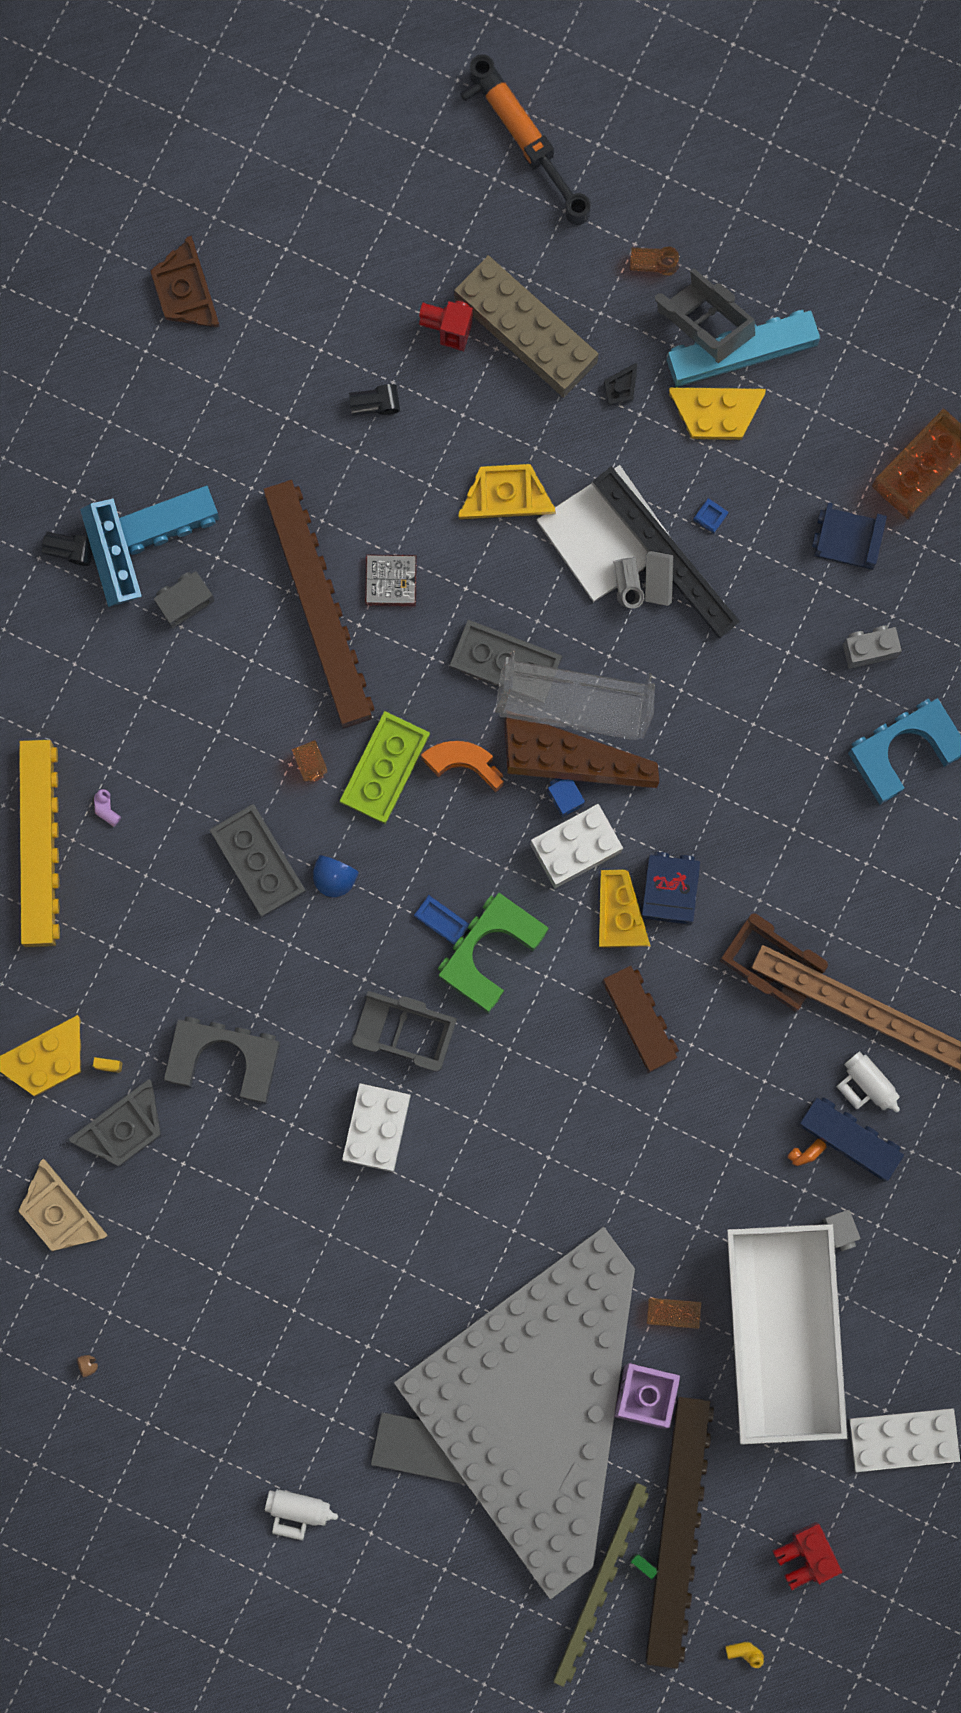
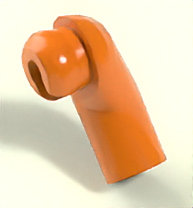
[788,1139,827,1166]

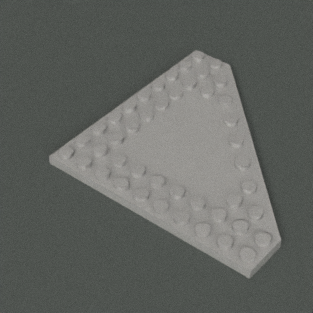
[394,1227,635,1599]

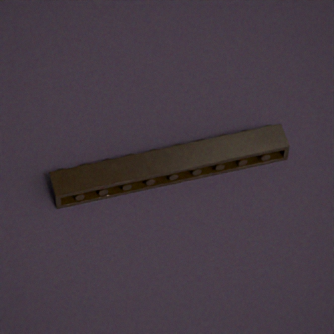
[645,1396,714,1669]

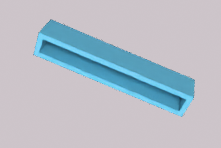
[667,310,820,387]

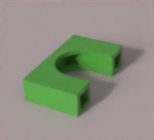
[438,893,549,1014]

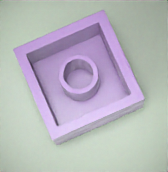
[614,1363,680,1429]

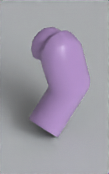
[94,789,121,827]

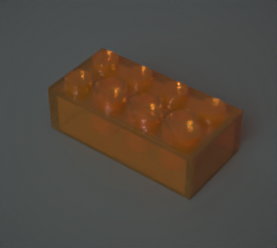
[872,408,961,520]

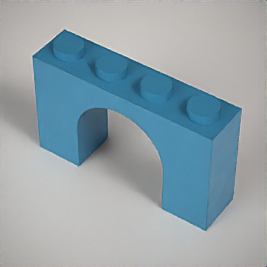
[848,698,961,805]

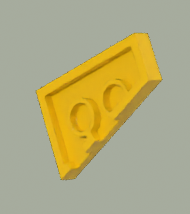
[599,870,651,948]

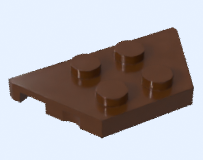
[151,236,220,328]

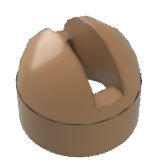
[77,1355,98,1378]

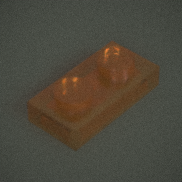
[647,1298,701,1329]

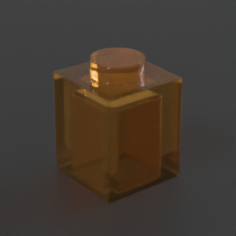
[292,740,327,783]

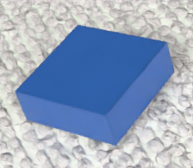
[693,498,729,534]

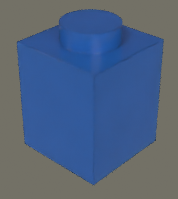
[547,778,585,818]

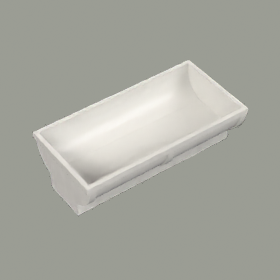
[727,1224,847,1444]

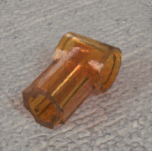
[630,246,679,276]

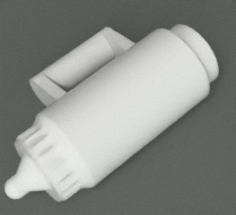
[836,1051,900,1112]
[265,1489,338,1541]

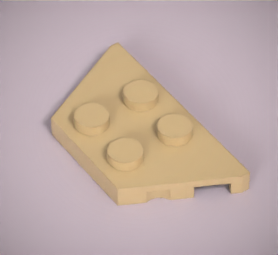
[19,1159,108,1251]

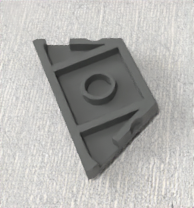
[69,1079,161,1167]

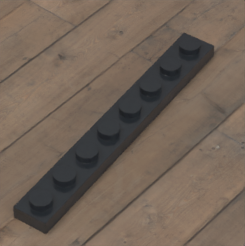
[591,466,740,639]

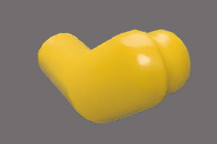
[725,1642,764,1668]

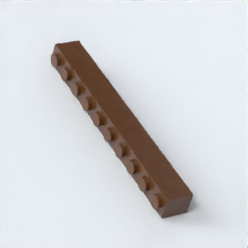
[263,480,375,729]

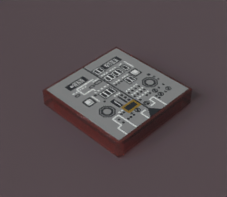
[365,554,417,606]

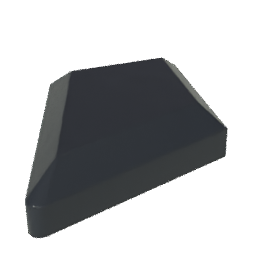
[604,363,638,406]

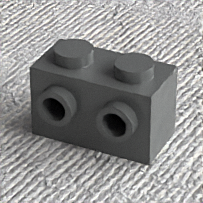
[154,571,214,629]

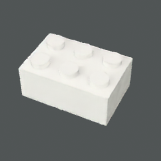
[530,804,623,889]
[342,1084,411,1173]

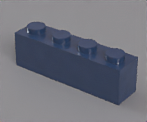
[798,1097,904,1182]

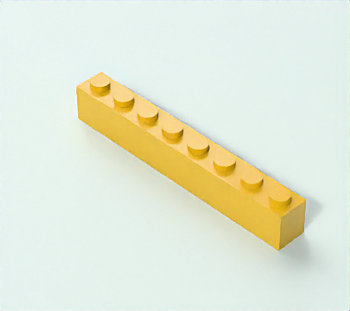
[20,740,60,947]

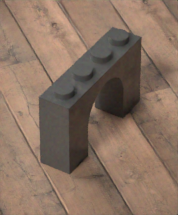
[164,1017,280,1104]

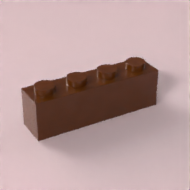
[602,966,679,1073]

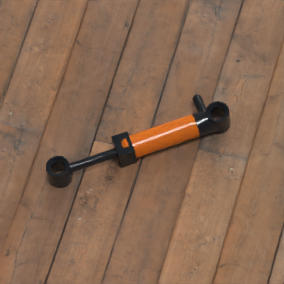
[460,55,591,225]

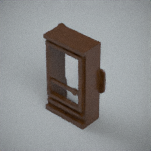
[720,913,828,1012]

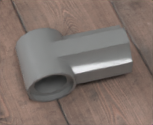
[613,557,644,608]

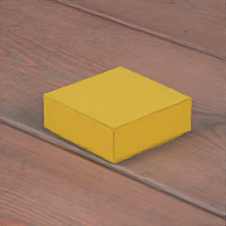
[93,1057,122,1073]

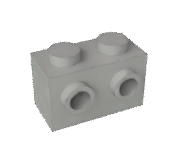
[843,625,902,669]

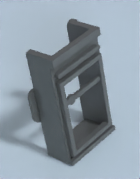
[655,269,755,363]
[352,991,457,1071]

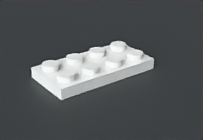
[849,1408,960,1472]

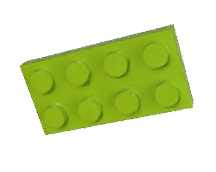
[340,711,430,825]

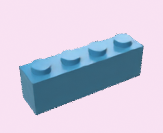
[119,486,219,555]
[80,499,142,607]

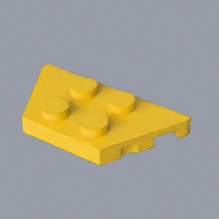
[669,388,766,440]
[459,464,556,519]
[0,1015,81,1097]

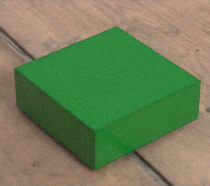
[630,1553,657,1579]

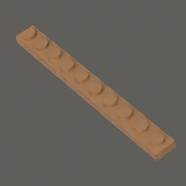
[751,945,961,1072]

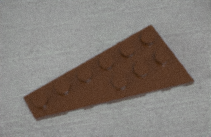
[504,710,659,788]

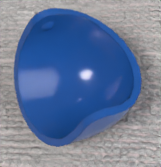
[313,855,359,897]

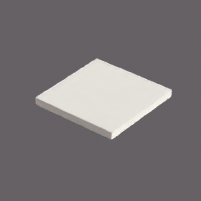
[537,465,672,603]

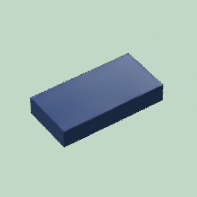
[414,895,470,945]

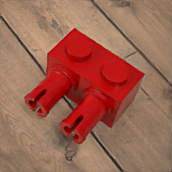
[419,301,473,351]
[773,1522,843,1591]

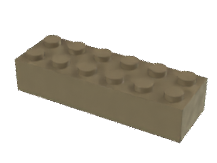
[454,255,599,398]

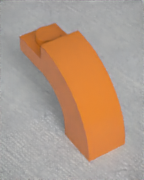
[421,741,503,792]

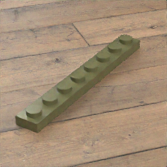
[553,1482,649,1687]

